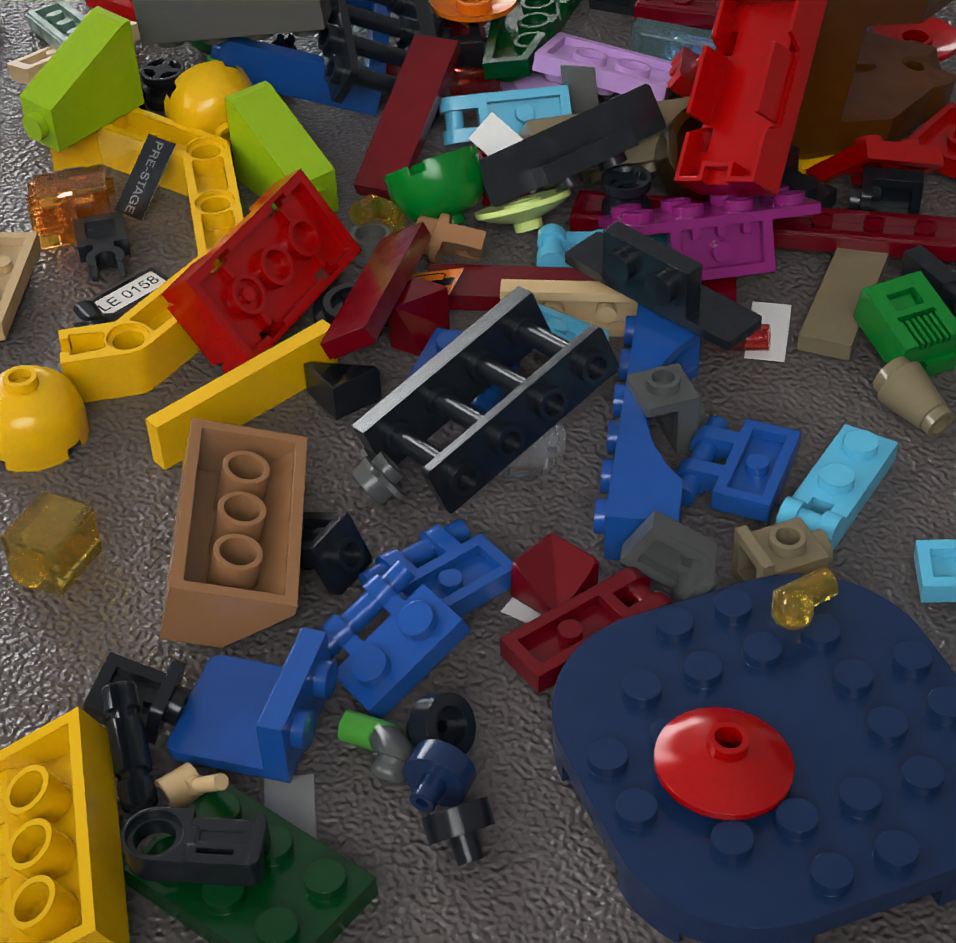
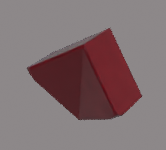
[388,276,450,356]
[511,532,599,615]

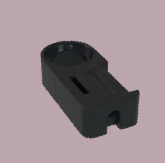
[121,807,271,887]

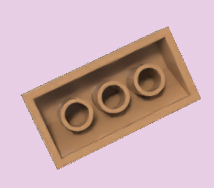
[159,418,308,648]

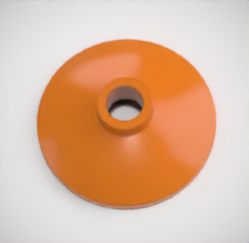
[430,0,517,27]

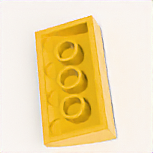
[0,706,130,943]

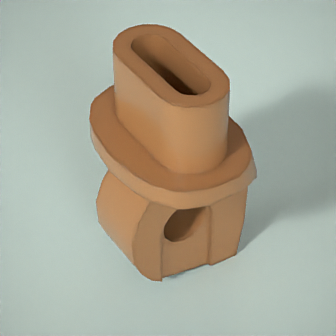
[416,213,488,264]

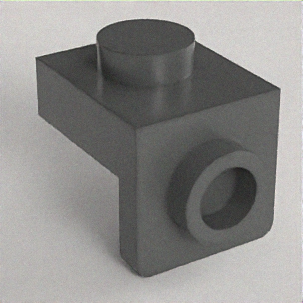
[627,363,705,454]
[620,510,719,603]

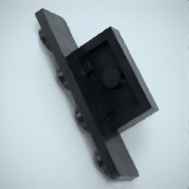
[480,84,666,207]
[565,221,762,350]

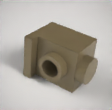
[731,517,833,583]

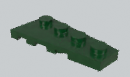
[482,0,581,82]

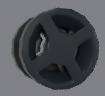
[140,57,185,111]
[601,164,651,215]

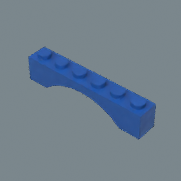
[594,303,702,560]

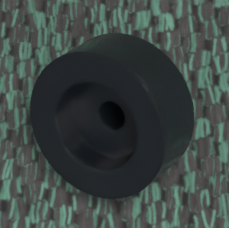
[406,692,476,754]
[421,796,495,866]

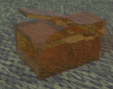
[26,164,116,249]

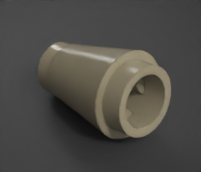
[873,356,955,438]

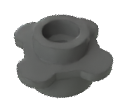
[350,221,391,267]
[352,447,406,505]

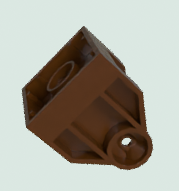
[715,0,956,159]

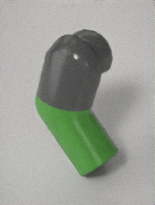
[337,709,414,784]

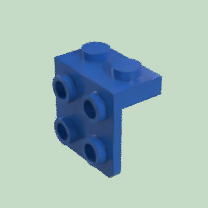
[167,627,338,783]

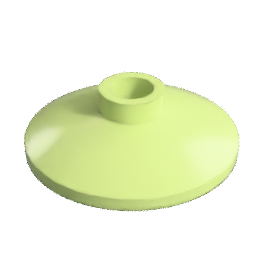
[474,187,571,233]

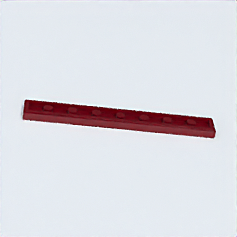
[569,190,956,262]

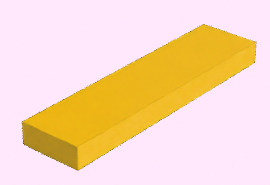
[145,319,338,470]

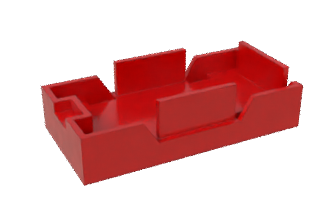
[674,0,828,196]
[162,168,362,374]

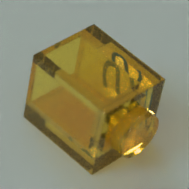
[0,491,102,597]

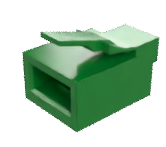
[853,270,956,377]

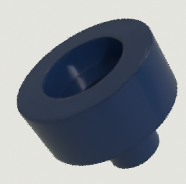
[403,739,476,813]

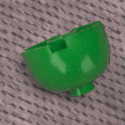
[383,144,484,225]

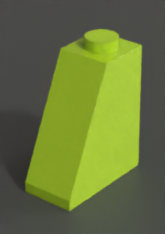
[19,6,144,152]
[225,80,339,212]

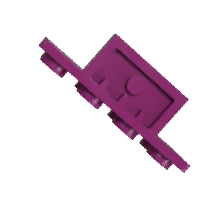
[598,185,822,281]

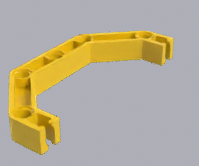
[49,108,244,403]

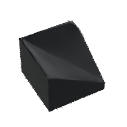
[304,362,382,420]

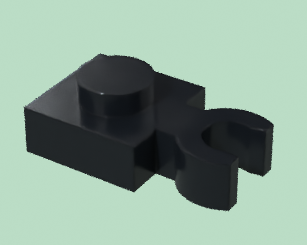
[73,211,131,282]

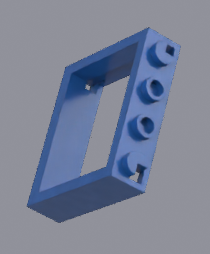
[210,0,390,116]

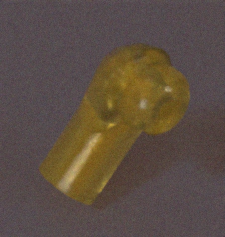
[349,194,406,234]
[771,567,839,631]

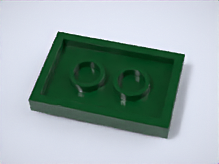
[123,784,378,943]

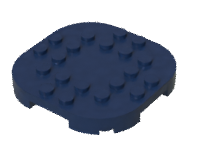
[552,574,956,943]

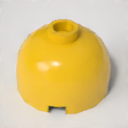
[164,60,253,153]
[0,365,90,472]

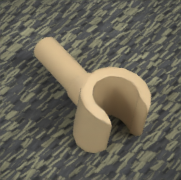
[154,762,229,808]

